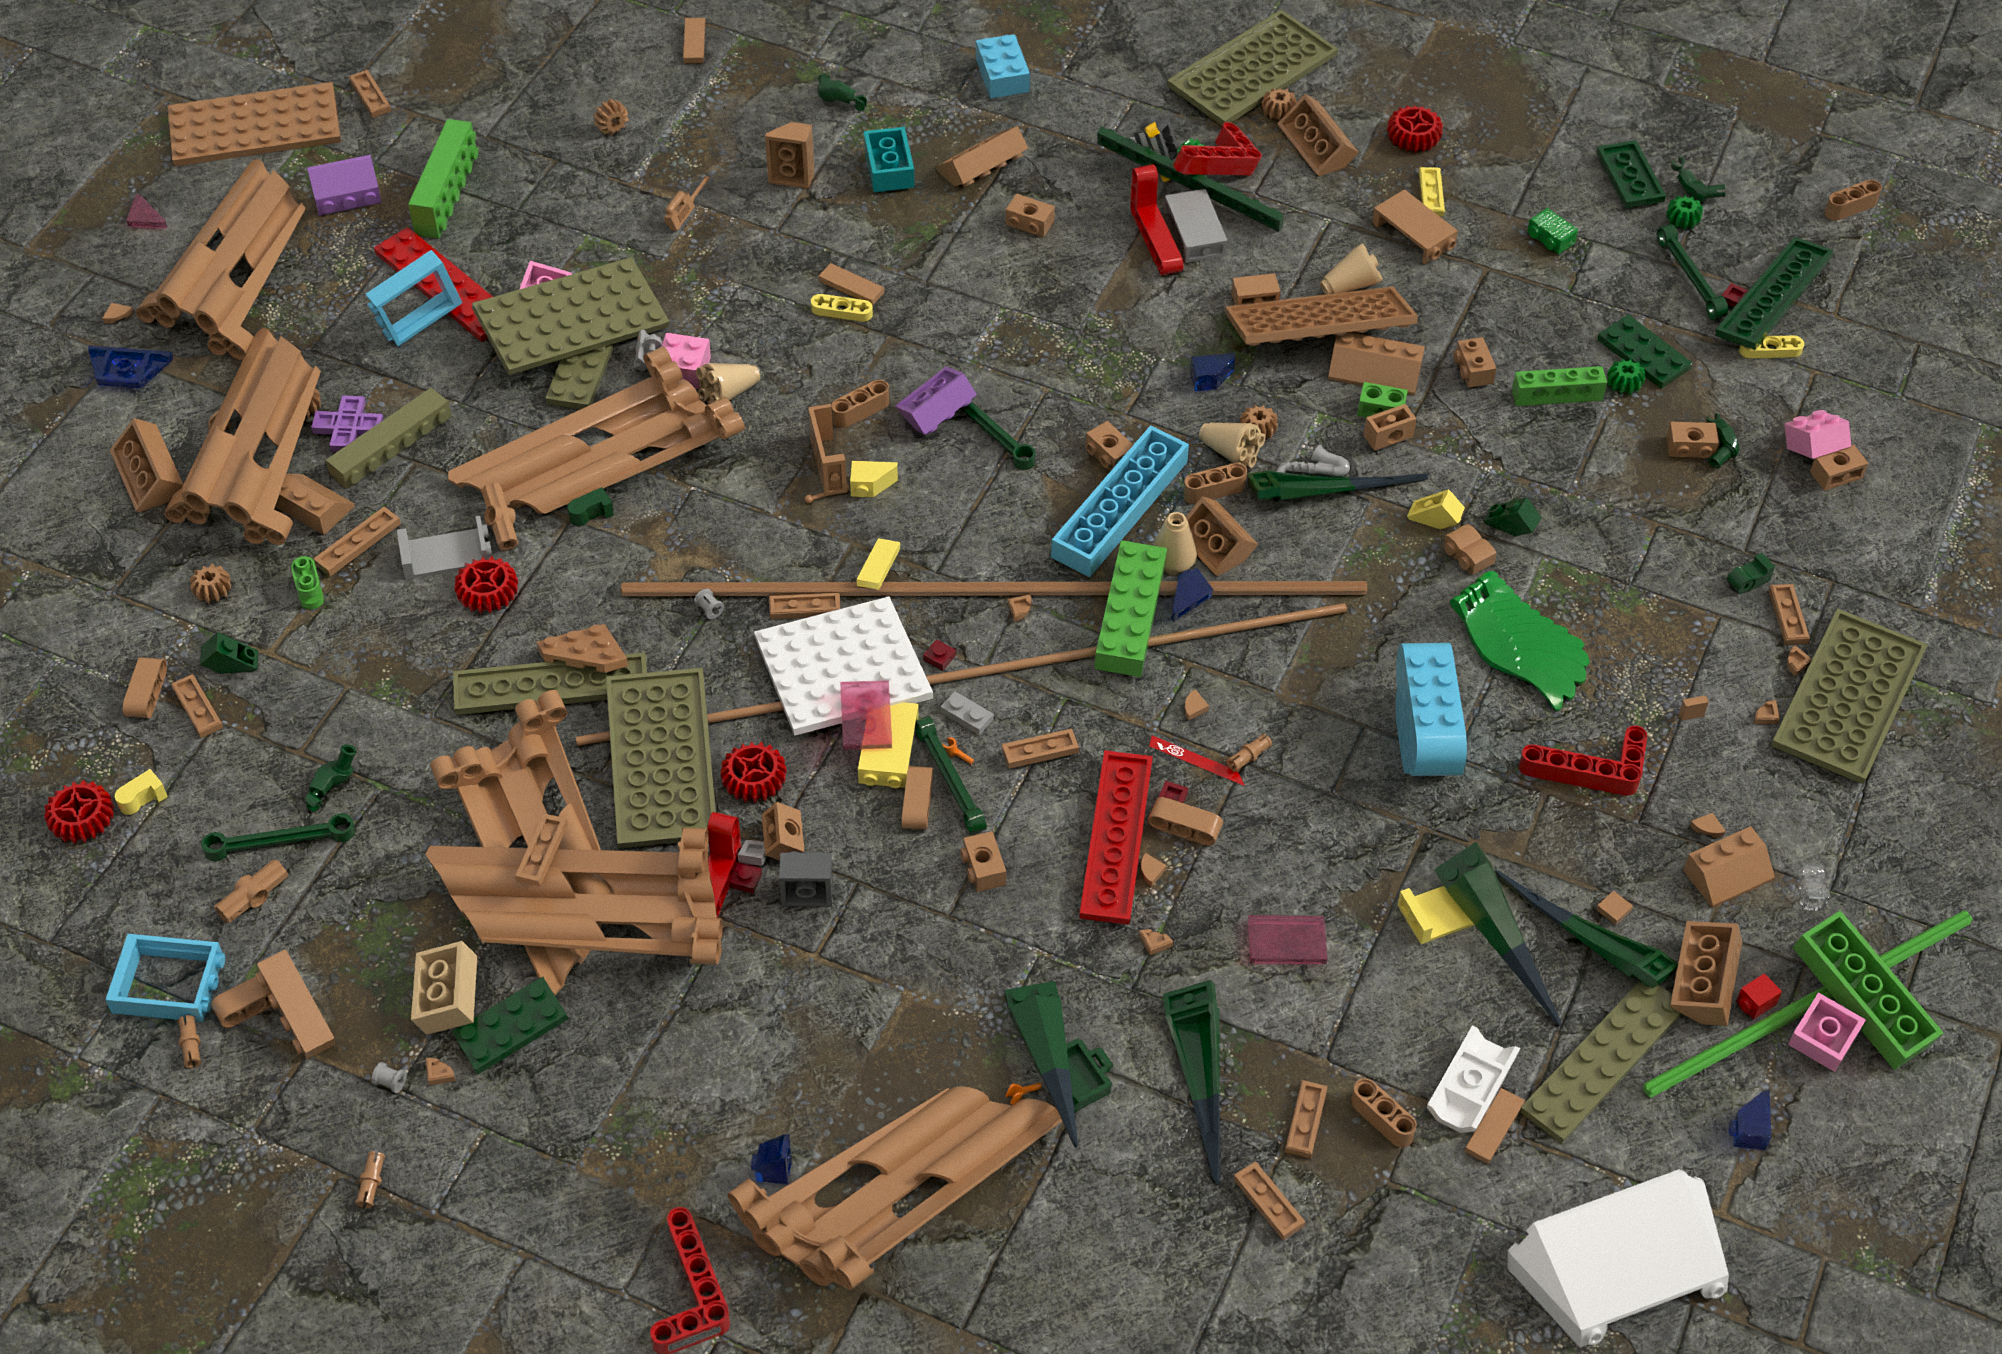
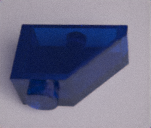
[1190,353,1235,391]
[1171,568,1213,622]
[1729,1090,1771,1150]
[751,1134,792,1185]

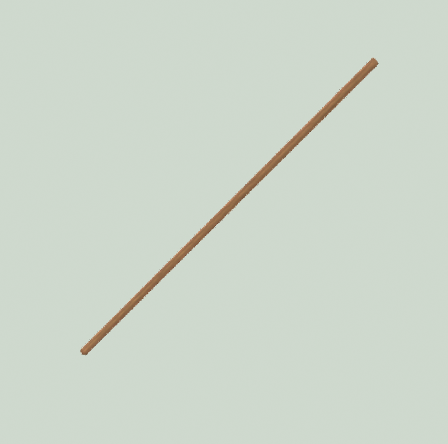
[621,581,1367,596]

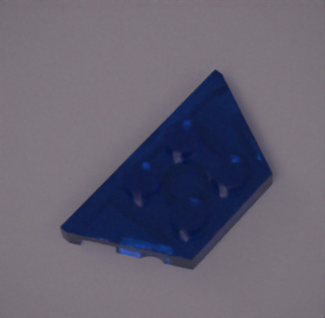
[88,345,173,389]

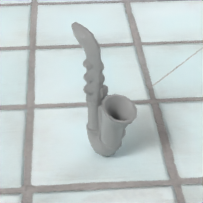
[1276,445,1350,477]

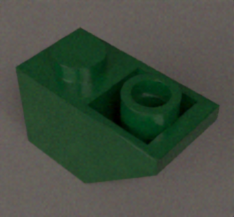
[1483,497,1542,537]
[200,632,258,674]

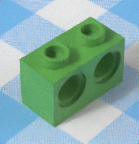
[1357,382,1408,418]

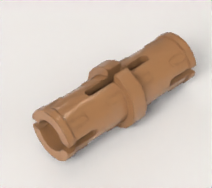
[1226,734,1272,772]
[178,1015,201,1069]
[355,1151,385,1208]

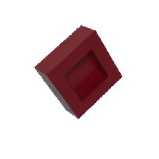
[1721,283,1748,308]
[923,639,956,671]
[1158,780,1189,803]
[729,862,762,894]

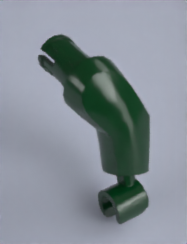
[817,73,867,111]
[1671,156,1726,203]
[1706,413,1740,469]
[305,744,357,812]

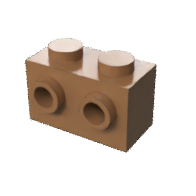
[1453,337,1497,388]

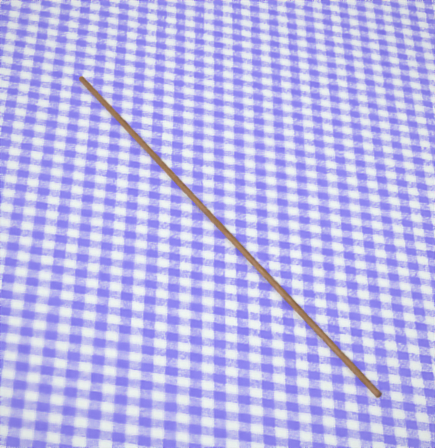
[576,603,1347,746]

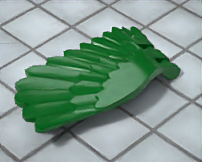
[1450,571,1590,712]

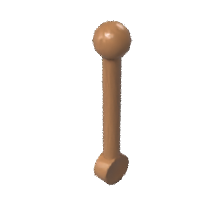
[804,484,849,503]

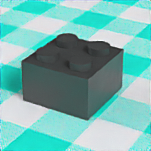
[779,852,833,907]

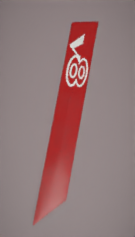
[1149,735,1245,786]

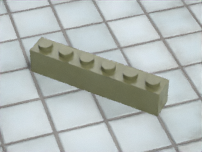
[326,388,451,489]

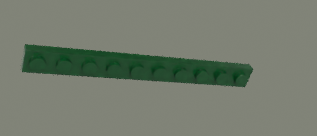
[1097,126,1284,232]

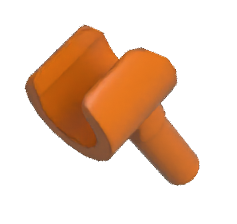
[942,737,974,765]
[1005,1082,1042,1105]

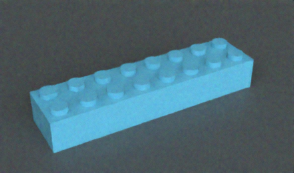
[1051,425,1189,577]

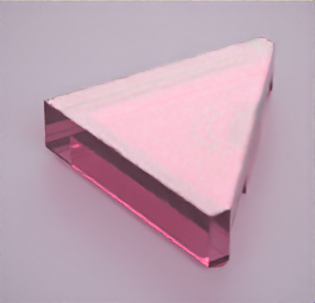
[126,194,167,229]

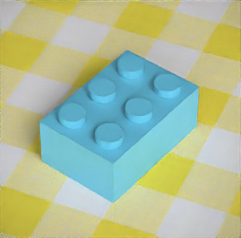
[976,34,1030,98]

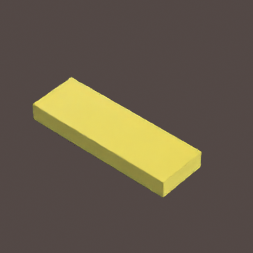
[1419,167,1445,217]
[857,538,900,590]

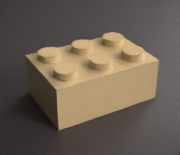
[411,941,477,1034]

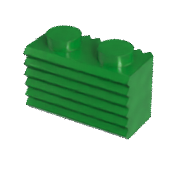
[1527,207,1578,255]

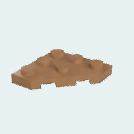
[537,624,628,673]

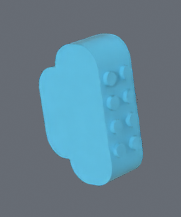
[1396,643,1467,776]

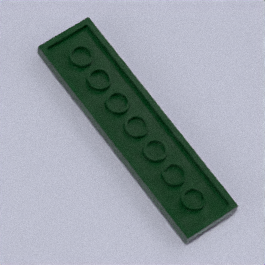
[1715,237,1834,350]

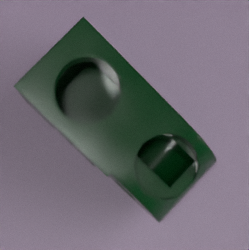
[567,487,614,526]
[1726,552,1775,594]

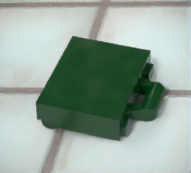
[1035,1038,1113,1113]

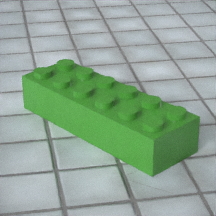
[408,119,479,239]
[1094,540,1167,677]
[1792,911,1943,1071]

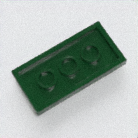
[1596,140,1666,208]
[1597,314,1693,389]
[452,976,569,1074]

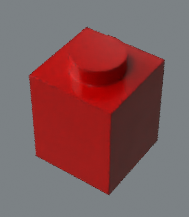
[1736,973,1782,1020]

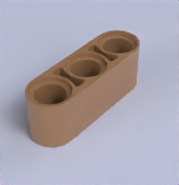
[1824,180,1882,221]
[832,380,889,428]
[1183,463,1247,504]
[123,657,167,719]
[902,766,933,830]
[1147,797,1223,846]
[211,976,272,1028]
[1351,1078,1417,1148]

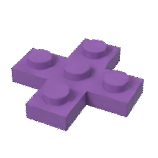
[311,396,384,452]

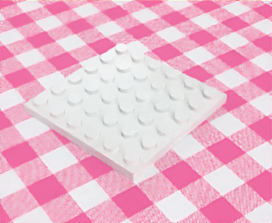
[754,597,933,736]

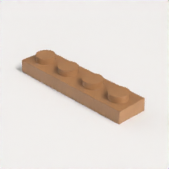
[313,507,401,576]

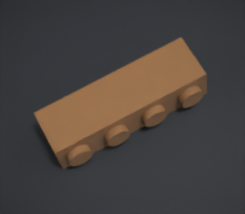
[255,949,335,1060]

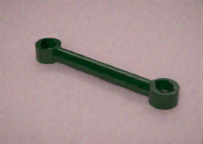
[1656,224,1728,320]
[960,401,1036,470]
[915,715,987,835]
[201,813,355,861]

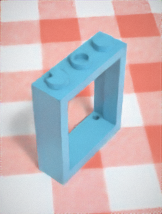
[366,250,462,346]
[105,934,225,1022]

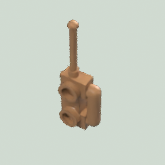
[664,176,709,231]

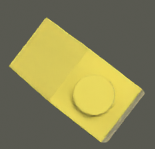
[850,461,898,497]
[1407,489,1465,529]

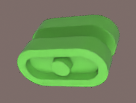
[291,556,324,610]

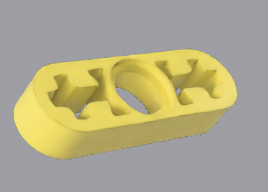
[811,294,873,322]
[1739,336,1804,358]

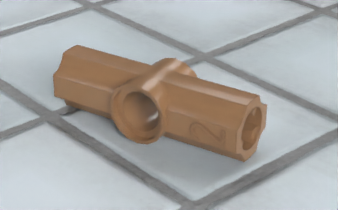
[481,483,519,551]
[214,860,288,923]

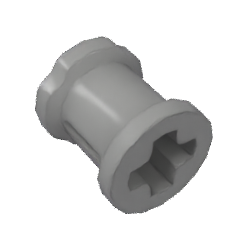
[694,589,724,619]
[371,1062,407,1093]

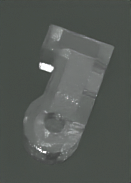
[1799,863,1830,911]

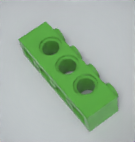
[1512,366,1607,406]

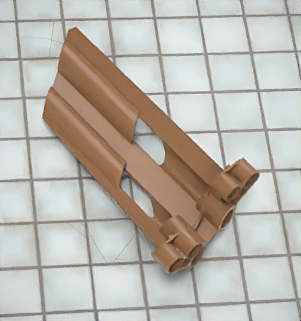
[136,159,305,360]
[165,327,321,545]
[448,346,745,514]
[430,690,614,995]
[425,828,722,965]
[727,1086,1062,1290]

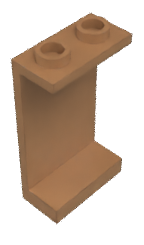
[1372,189,1458,264]
[808,404,847,496]

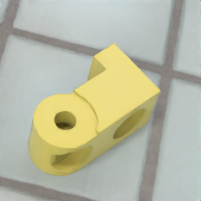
[115,769,168,815]

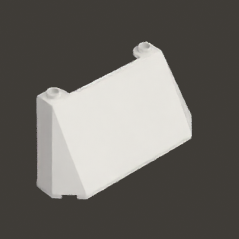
[1508,1170,1729,1348]

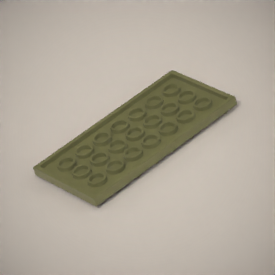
[1167,10,1338,126]
[472,257,670,375]
[1771,608,1928,785]
[606,668,716,848]

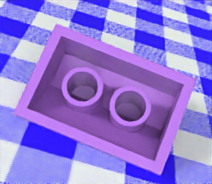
[307,155,382,216]
[895,366,977,435]

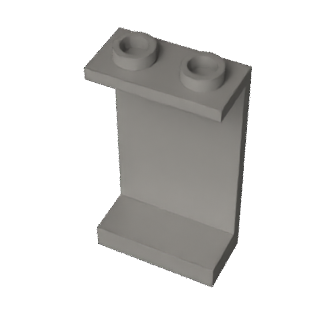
[1164,189,1228,263]
[397,516,492,579]

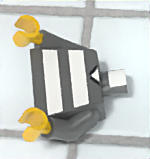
[1130,116,1179,182]

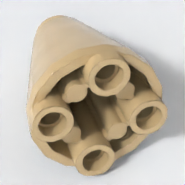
[1320,244,1383,294]
[696,363,760,404]
[1199,422,1265,468]
[1152,512,1197,576]

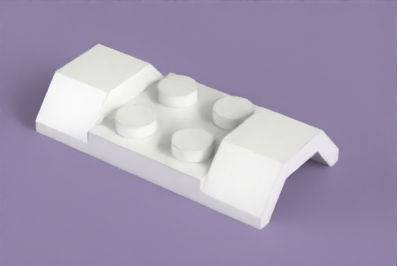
[1427,1025,1520,1133]

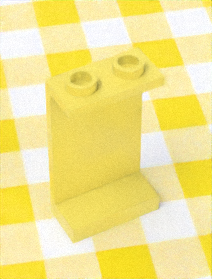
[858,702,919,788]
[1398,886,1474,944]

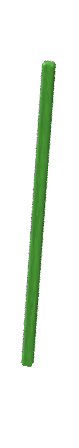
[1643,911,1972,1097]

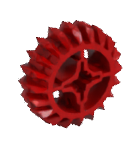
[1387,104,1443,153]
[454,556,518,614]
[720,741,787,804]
[44,780,114,844]

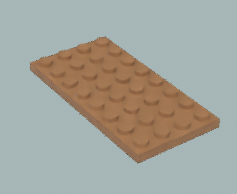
[168,82,341,167]
[1225,286,1417,346]

